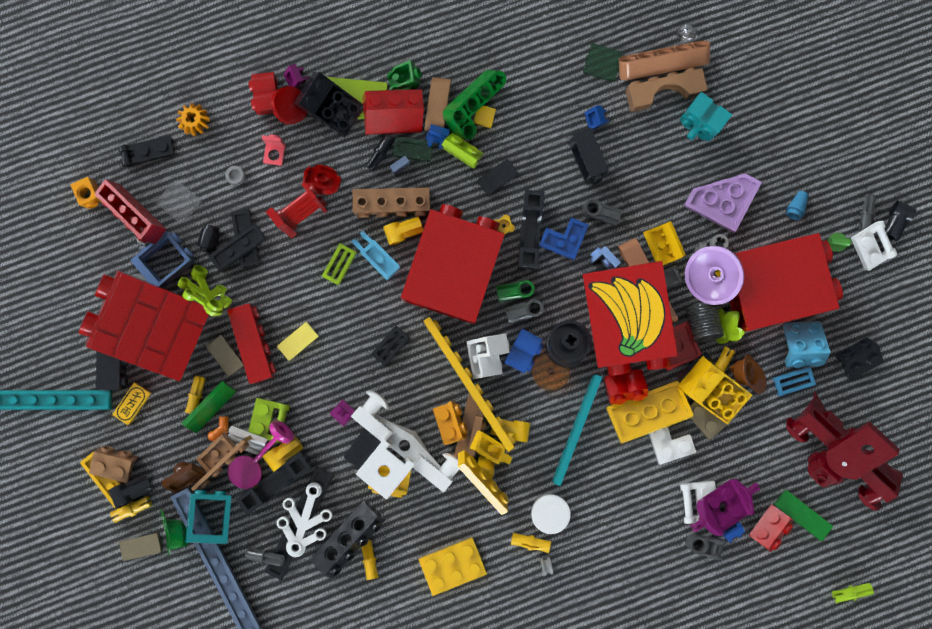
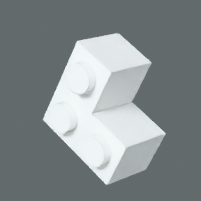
[466,334,510,379]

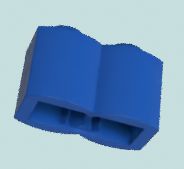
[504,329,544,374]

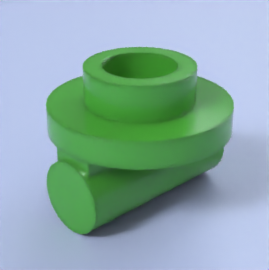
[828,233,851,252]

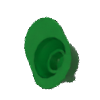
[160,509,188,556]

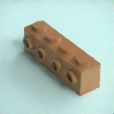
[352,188,430,218]

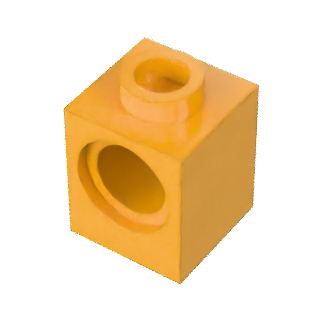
[70,177,101,209]

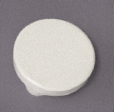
[531,494,570,534]

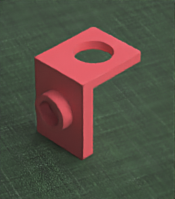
[262,134,286,166]

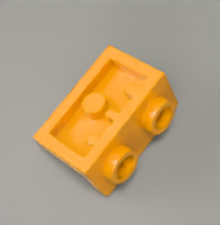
[433,401,468,446]

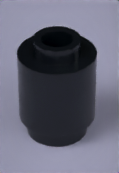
[197,224,221,254]

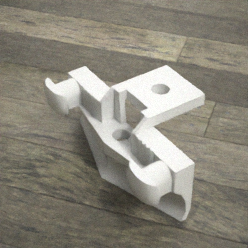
[351,390,459,500]

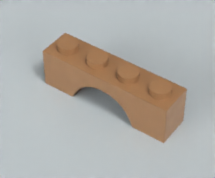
[625,67,708,112]

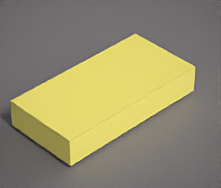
[277,322,319,361]

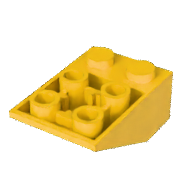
[678,356,752,425]

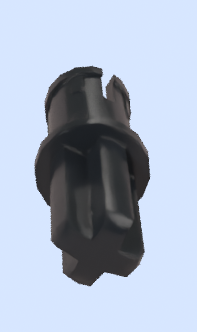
[366,134,394,171]

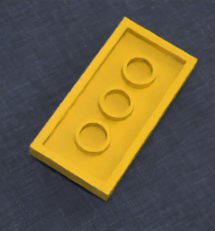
[606,380,694,444]

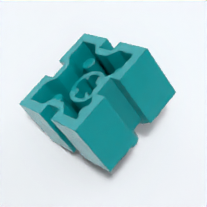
[679,92,732,142]

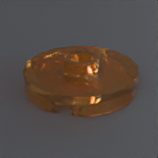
[531,353,570,391]

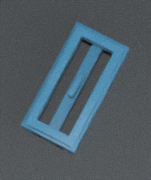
[772,367,816,396]

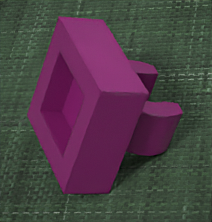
[283,64,308,89]
[329,399,356,427]

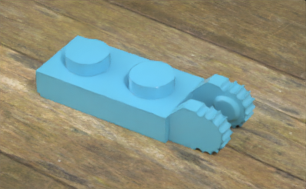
[351,231,401,280]

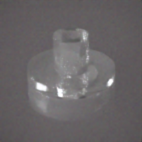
[677,25,697,44]

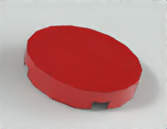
[271,86,307,125]
[303,164,341,195]

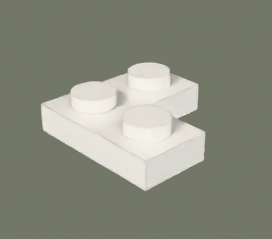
[649,427,696,465]

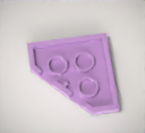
[684,173,762,233]

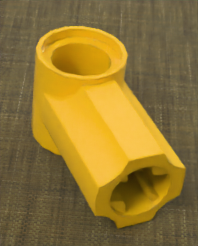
[383,216,423,246]
[491,419,531,442]
[262,435,303,472]

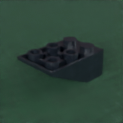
[293,72,363,138]

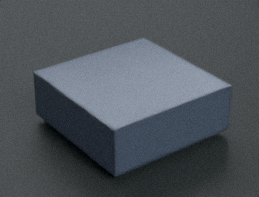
[390,156,410,176]

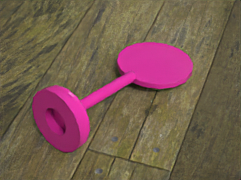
[227,420,294,489]

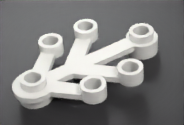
[277,482,333,557]

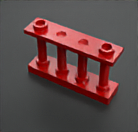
[266,182,327,239]

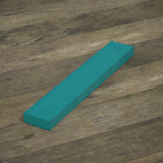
[552,374,602,486]
[0,390,112,410]

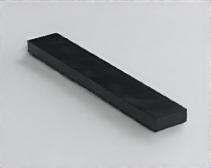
[264,466,334,580]

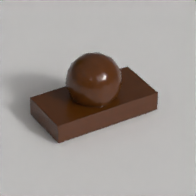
[162,461,206,494]

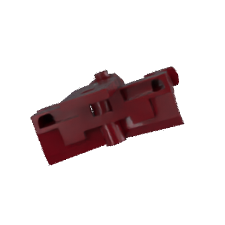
[786,392,903,511]

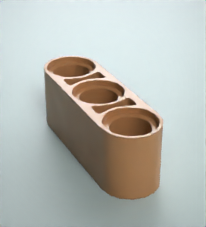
[425,77,451,131]

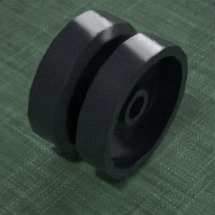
[545,320,592,368]

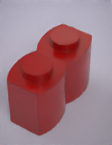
[248,72,278,115]
[604,369,648,405]

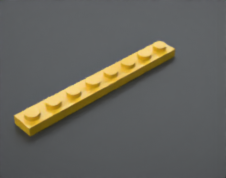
[423,317,516,453]

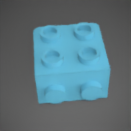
[783,321,831,368]

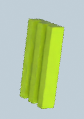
[322,243,357,286]

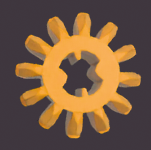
[176,103,210,136]

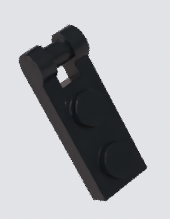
[118,135,176,167]

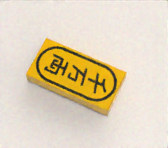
[112,382,152,425]

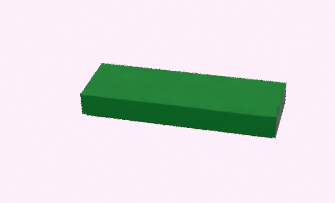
[182,381,237,434]
[774,490,833,542]

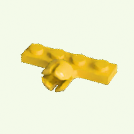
[458,450,509,515]

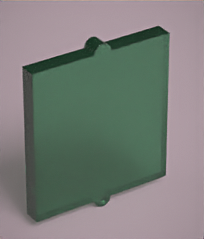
[583,43,623,82]

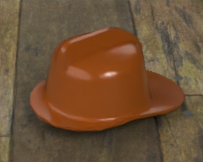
[730,355,766,394]

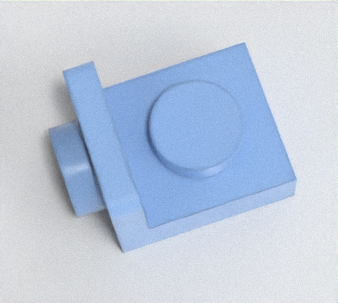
[590,246,621,269]

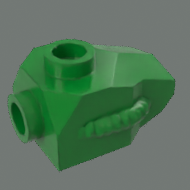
[387,60,422,90]

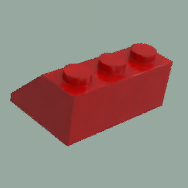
[362,89,424,135]

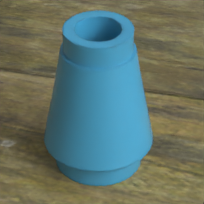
[786,191,809,221]

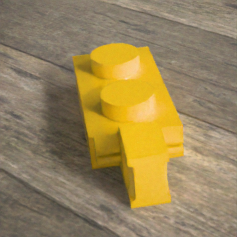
[470,431,512,465]

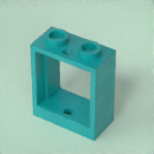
[185,490,231,544]

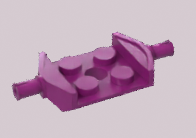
[691,479,760,536]

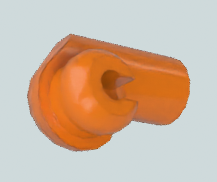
[208,416,229,442]

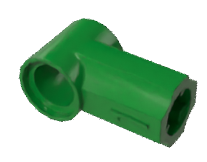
[496,280,535,302]

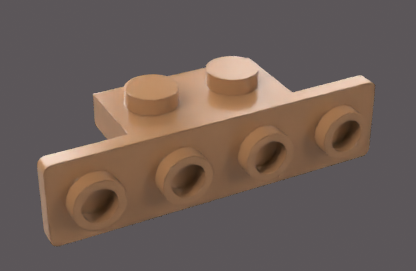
[454,394,487,471]
[191,433,252,492]

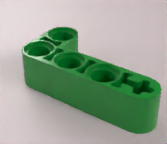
[443,69,506,140]

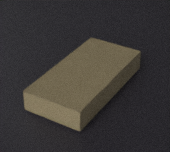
[206,335,244,377]
[119,532,163,561]

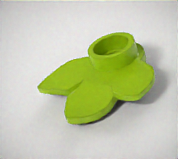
[713,308,745,344]

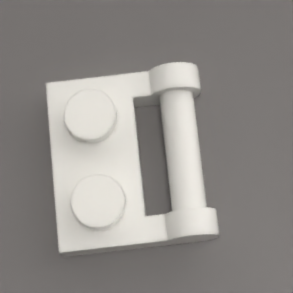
[851,221,897,271]
[680,481,716,524]

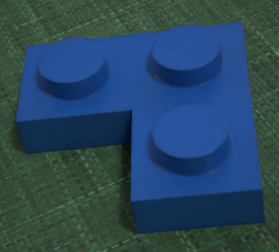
[539,218,589,261]

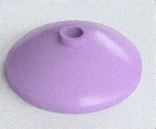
[685,246,744,305]

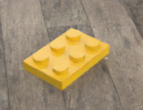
[418,537,487,596]

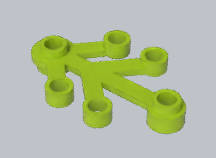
[178,265,232,316]

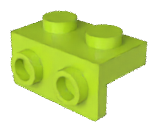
[442,133,484,169]

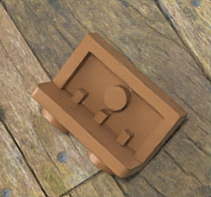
[89,446,138,483]

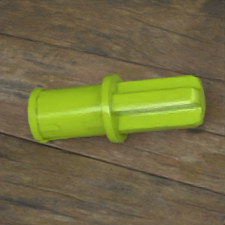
[832,583,874,604]

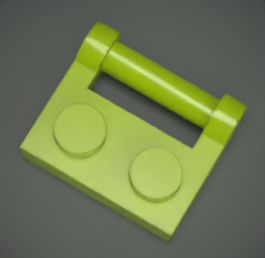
[248,398,290,443]

